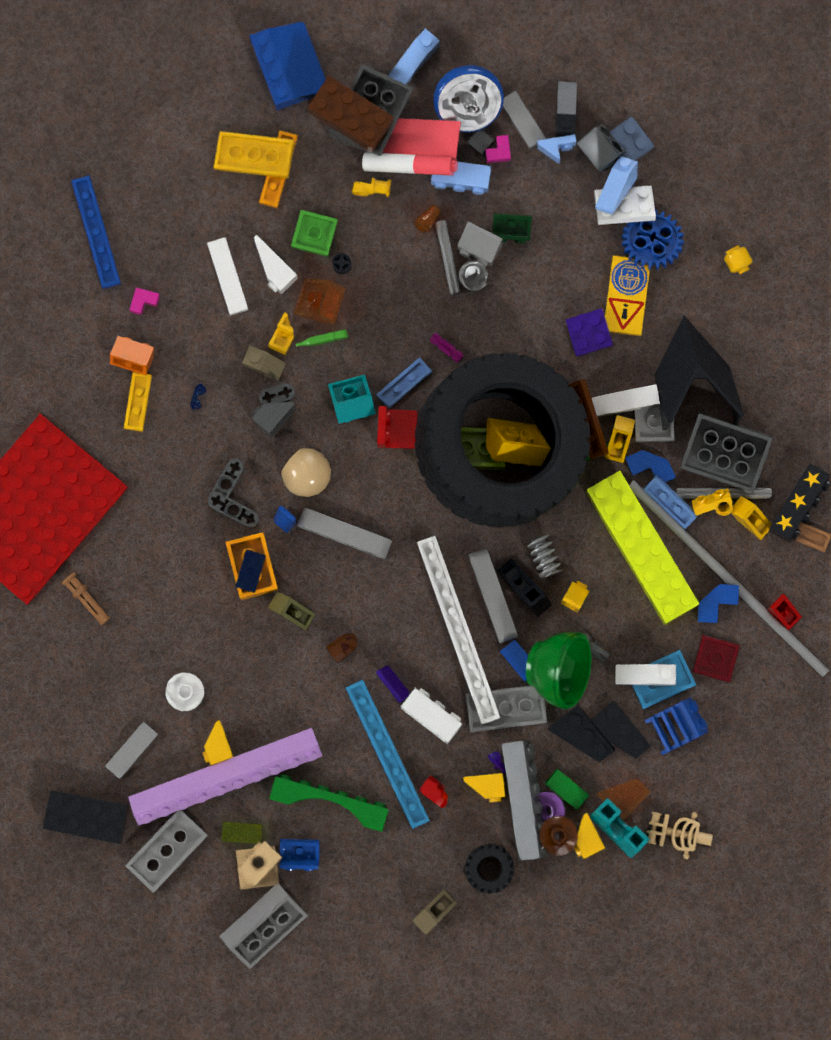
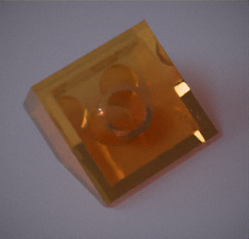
[294,278,346,324]

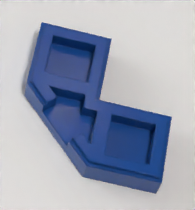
[625,450,676,483]
[698,584,739,623]

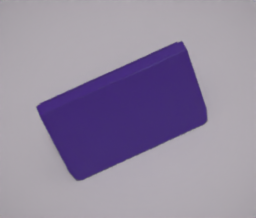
[376,665,411,703]

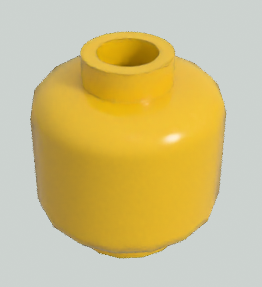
[724,245,752,274]

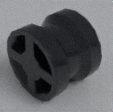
[332,253,351,275]

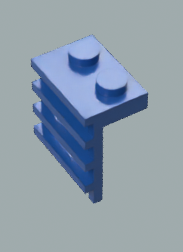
[645,697,708,755]

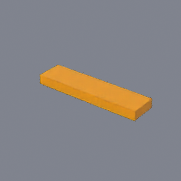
[259,130,298,208]

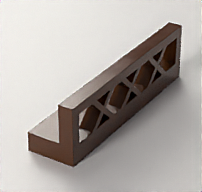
[569,379,609,459]

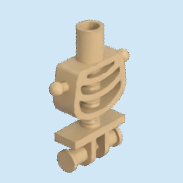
[647,812,713,859]

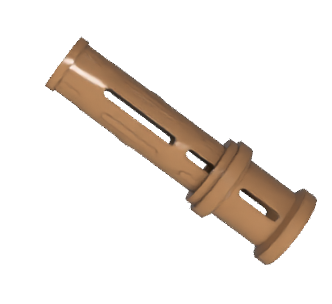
[61,572,110,626]

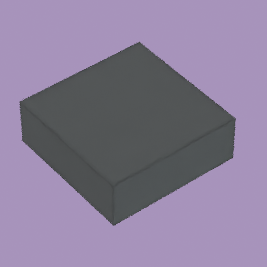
[467,130,494,155]

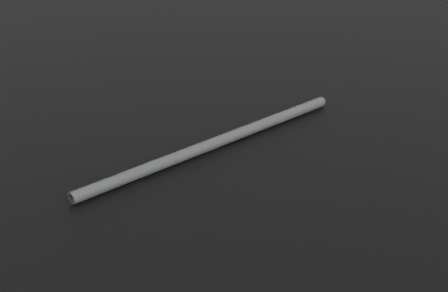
[629,481,829,677]

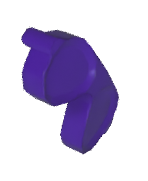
[488,752,506,774]

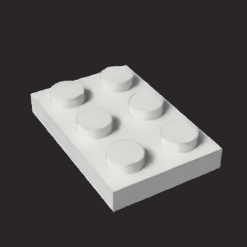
[594,186,656,225]

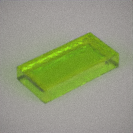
[222,822,262,844]

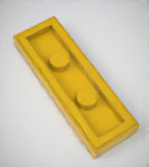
[124,372,152,432]

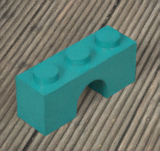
[589,798,650,858]

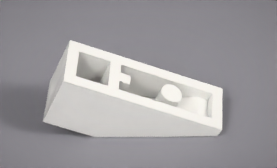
[254,235,298,294]
[615,664,676,686]

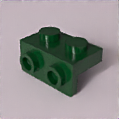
[492,213,532,244]

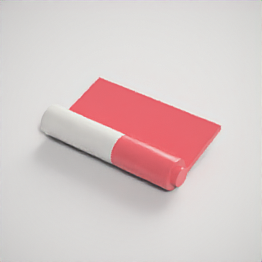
[362,118,461,176]

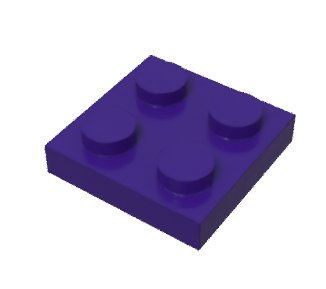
[566,308,613,357]

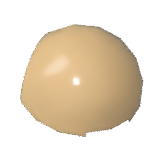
[281,448,331,497]

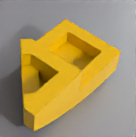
[268,312,294,355]

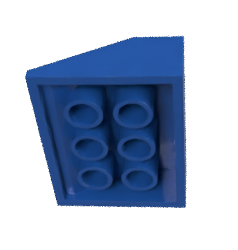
[249,21,326,110]

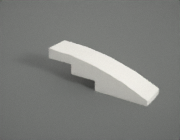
[592,384,660,417]

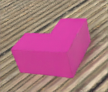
[485,135,511,163]
[129,287,160,315]

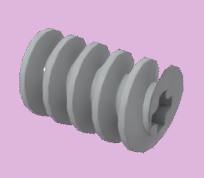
[528,534,563,578]

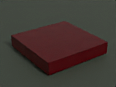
[692,635,740,683]

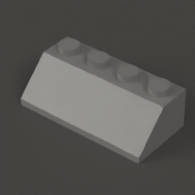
[219,883,308,969]

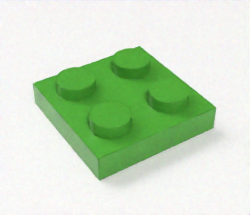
[291,210,338,257]

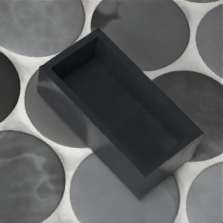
[42,790,130,844]

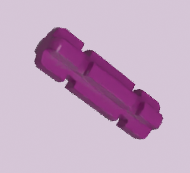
[430,333,463,363]

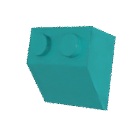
[328,374,376,424]

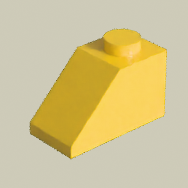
[605,415,635,463]
[731,496,772,540]
[561,581,589,613]
[202,720,233,765]
[463,773,505,802]
[574,813,605,859]

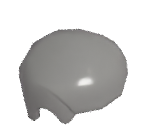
[459,260,488,291]

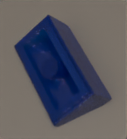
[235,549,266,593]

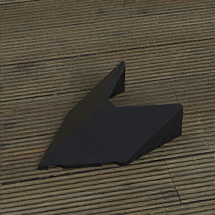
[654,316,744,430]

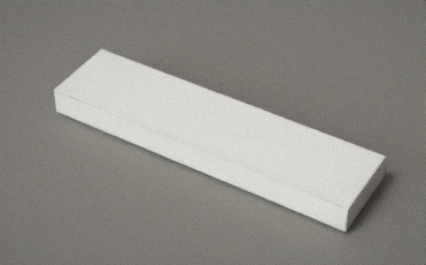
[207,237,248,316]

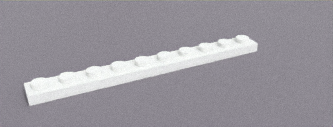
[417,536,500,725]

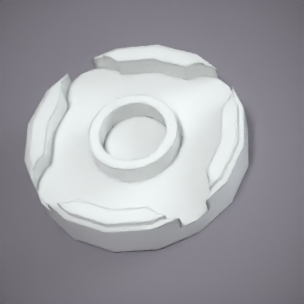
[166,673,204,711]

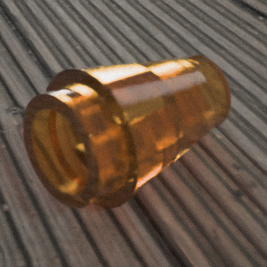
[414,205,441,233]

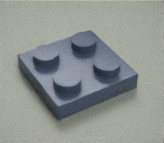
[610,116,654,161]

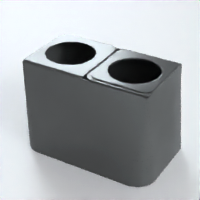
[576,124,626,172]

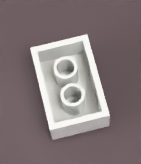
[401,688,462,745]

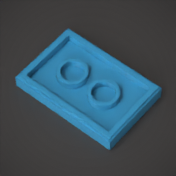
[632,650,696,709]

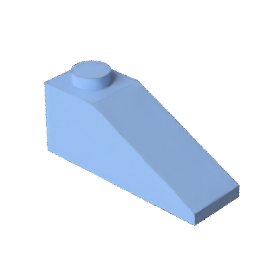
[388,29,440,84]
[595,156,638,215]

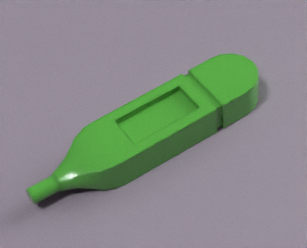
[296,330,348,347]

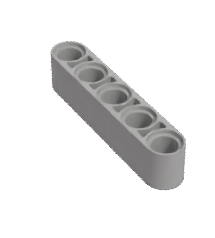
[297,508,392,559]
[468,548,518,643]

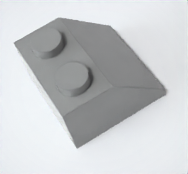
[457,222,502,267]

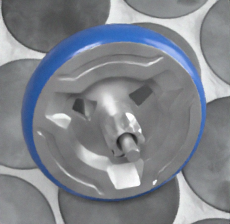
[433,65,504,132]

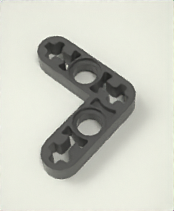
[208,459,259,529]

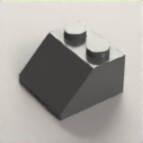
[252,402,296,439]

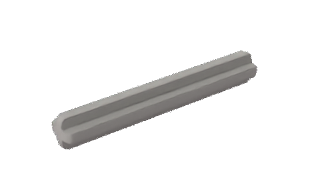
[436,220,460,295]

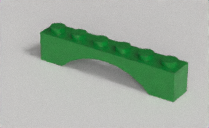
[269,774,389,832]

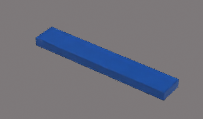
[71,175,121,289]

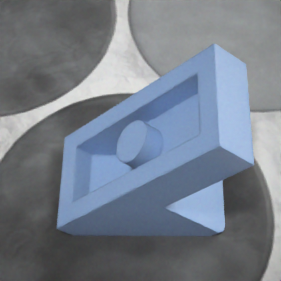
[537,134,576,164]

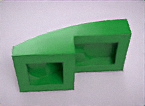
[544,768,589,810]

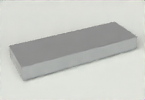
[503,91,546,149]
[105,722,159,779]

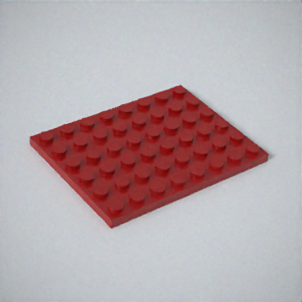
[0,414,128,605]

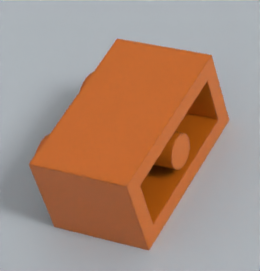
[110,336,154,376]

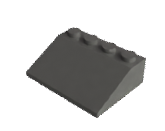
[329,64,413,156]
[680,411,773,493]

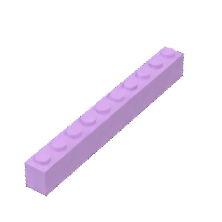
[128,728,322,825]

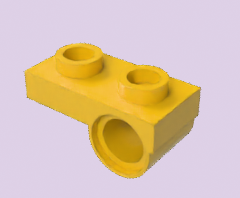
[692,488,733,516]

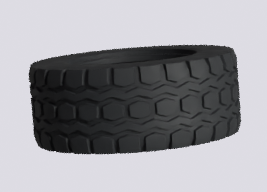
[415,353,590,527]

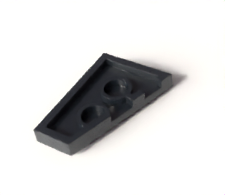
[591,701,651,759]
[548,705,615,763]

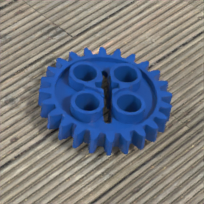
[622,209,684,270]

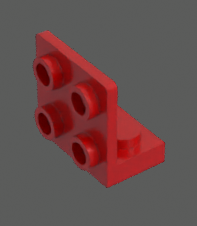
[377,406,417,449]

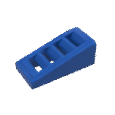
[274,506,297,533]

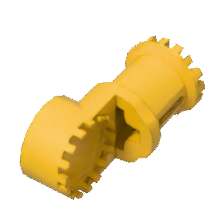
[352,178,391,197]

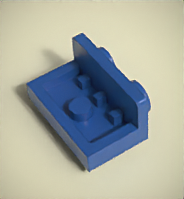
[279,839,319,871]

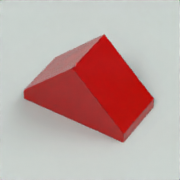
[767,594,802,630]

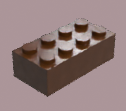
[308,76,393,153]

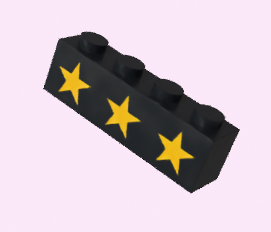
[770,463,831,543]

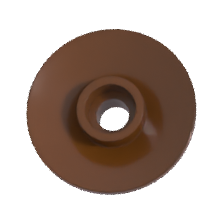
[539,816,578,856]

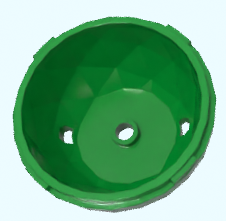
[526,632,592,710]

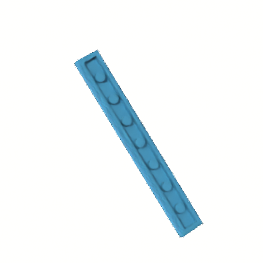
[346,680,430,829]

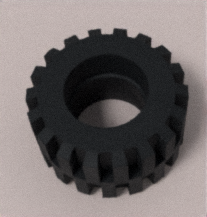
[465,844,514,893]

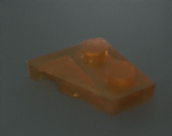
[596,778,650,820]

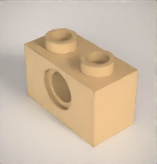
[238,841,283,887]

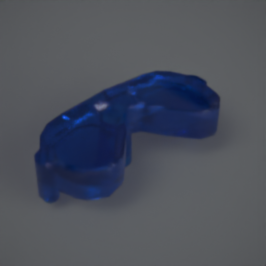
[190,383,207,410]

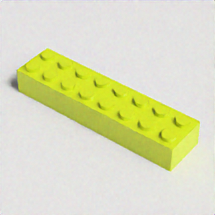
[585,471,699,625]

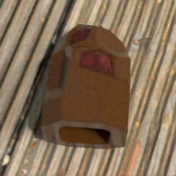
[325,633,357,664]

